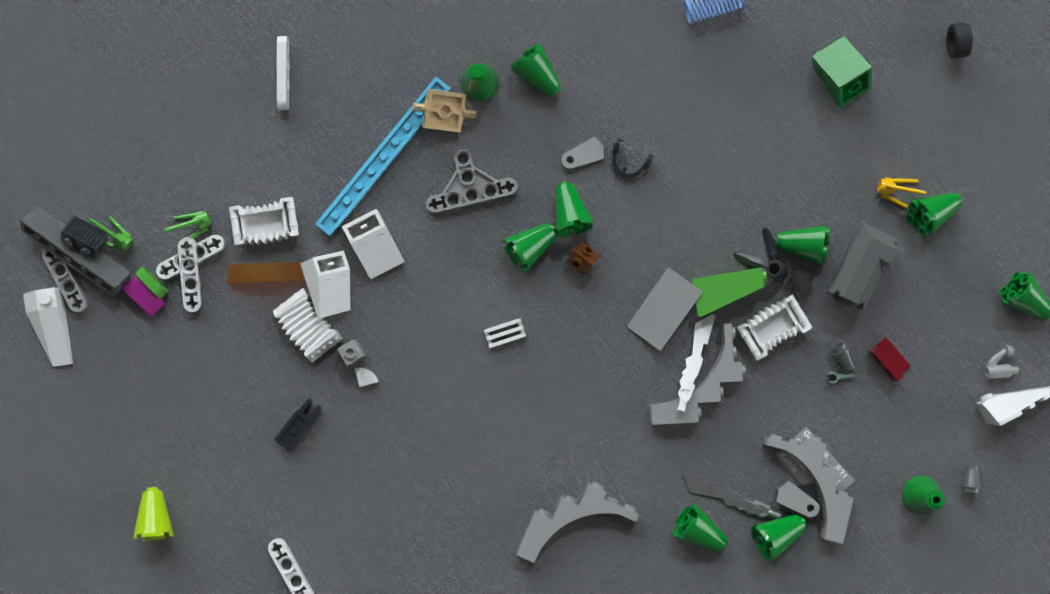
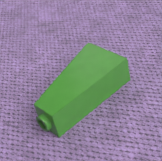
[692,268,767,317]

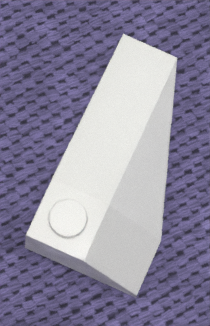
[23,287,73,367]
[976,386,1050,426]

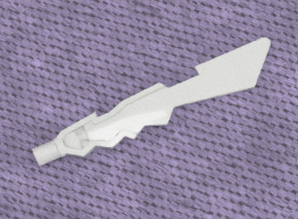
[677,314,715,413]

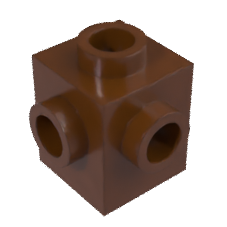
[566,241,600,276]

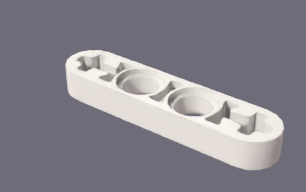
[277,36,289,110]
[156,235,226,280]
[178,237,202,312]
[268,538,314,594]

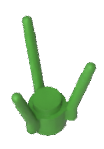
[164,211,212,246]
[89,216,133,252]

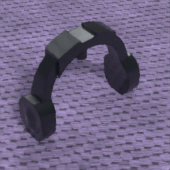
[612,138,654,178]

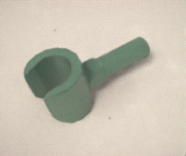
[828,372,854,383]

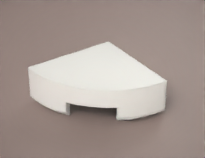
[355,368,379,387]

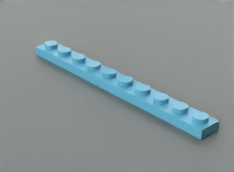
[315,77,451,236]

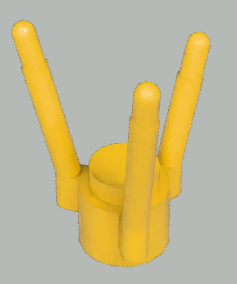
[877,177,926,208]

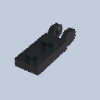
[274,398,322,451]

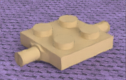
[412,89,476,132]

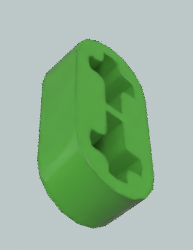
[136,266,169,298]

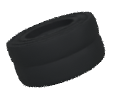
[946,23,973,58]

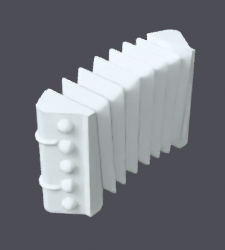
[229,197,299,246]
[273,288,343,362]
[737,294,812,361]

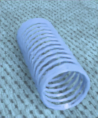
[684,0,746,24]

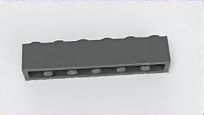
[21,206,130,297]

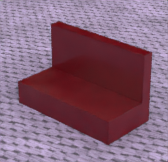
[868,337,911,381]

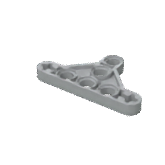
[426,150,517,213]

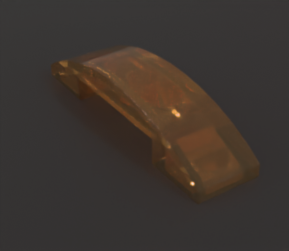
[227,262,304,284]

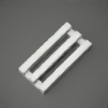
[484,318,526,348]

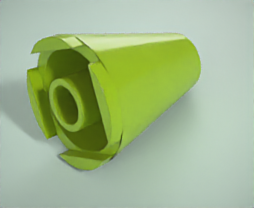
[133,487,174,541]

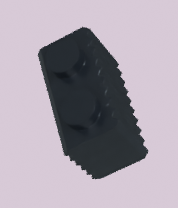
[60,215,109,258]

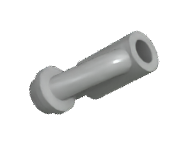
[984,344,1019,379]

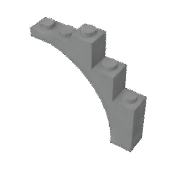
[649,324,745,425]
[763,434,854,544]
[516,481,639,563]

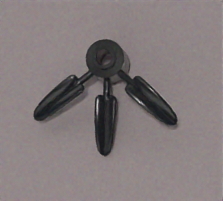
[733,227,789,282]

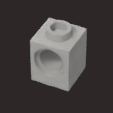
[337,339,366,366]

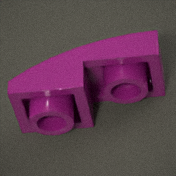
[122,275,165,316]

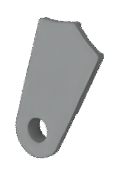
[561,137,604,169]
[776,481,820,517]

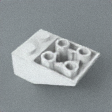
[342,209,405,279]
[301,251,350,319]

